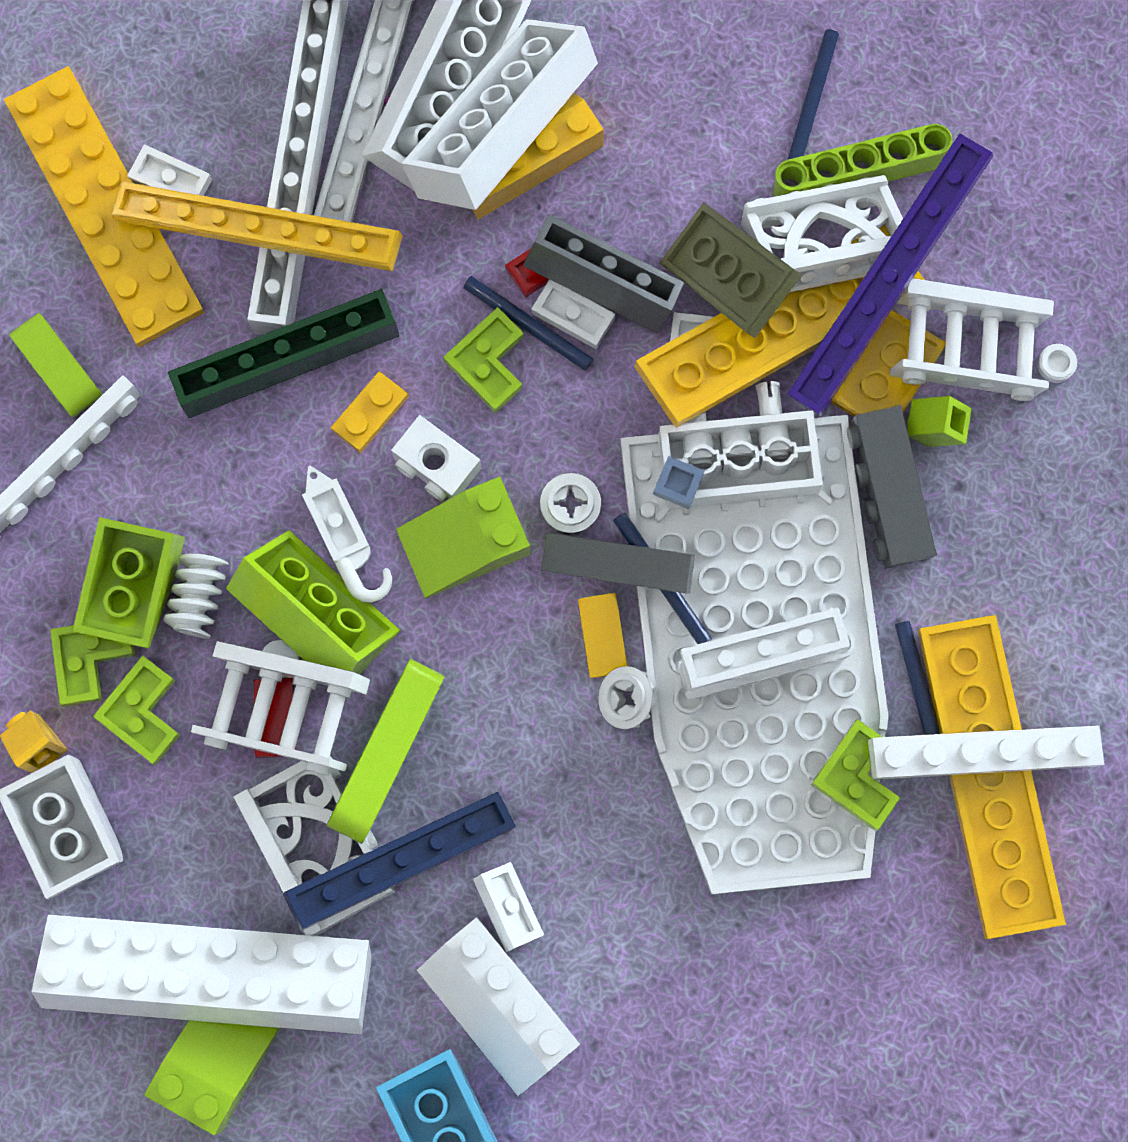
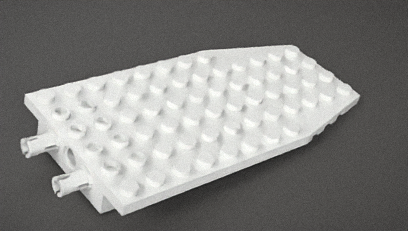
[620,381,888,895]

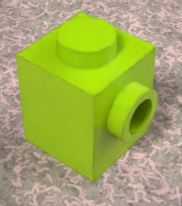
[907,396,972,447]

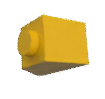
[0,710,68,773]

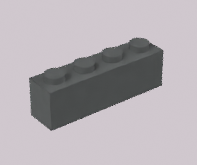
[523,214,684,334]
[847,405,937,569]

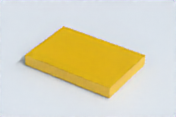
[830,310,946,417]

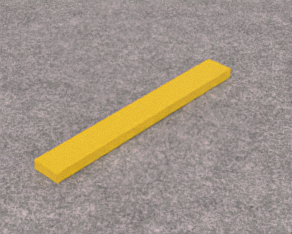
[111,181,403,272]

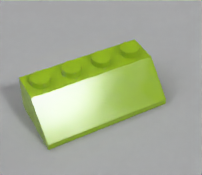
[226,530,400,675]

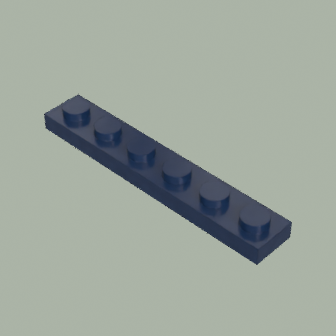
[283,792,516,931]

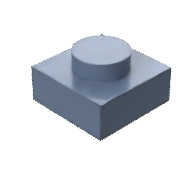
[653,456,705,509]

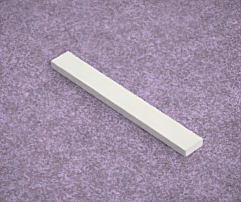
[314,0,414,222]

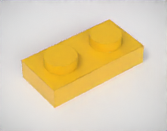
[330,371,409,454]

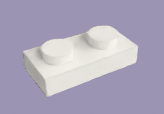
[127,144,212,196]
[531,279,615,349]
[473,862,544,952]

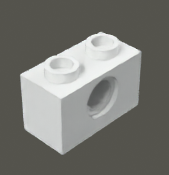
[391,415,482,502]

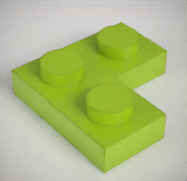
[443,307,524,414]
[50,625,135,707]
[93,655,180,766]
[810,719,900,831]

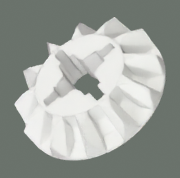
[540,473,601,535]
[598,666,656,729]

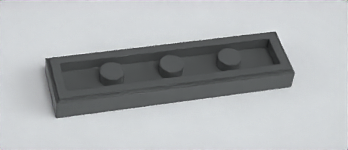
[541,533,695,594]

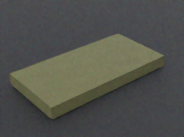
[659,202,802,338]

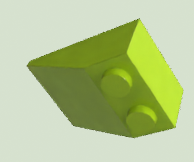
[396,476,531,599]
[72,517,185,648]
[144,1020,280,1136]

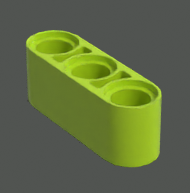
[9,312,103,418]

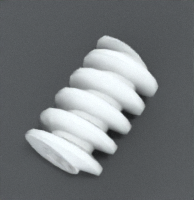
[163,553,229,639]

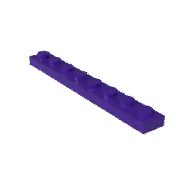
[787,134,994,416]

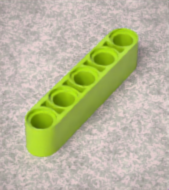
[772,124,953,197]
[326,658,445,844]

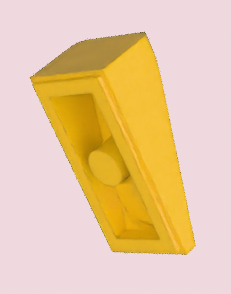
[578,593,627,679]

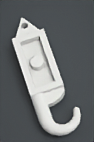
[302,466,392,603]

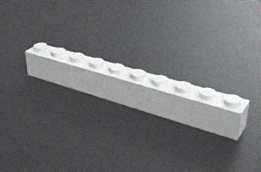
[247,0,349,335]

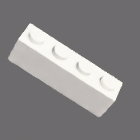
[417,917,580,1096]

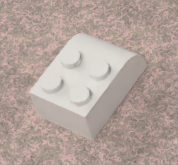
[0,755,123,900]

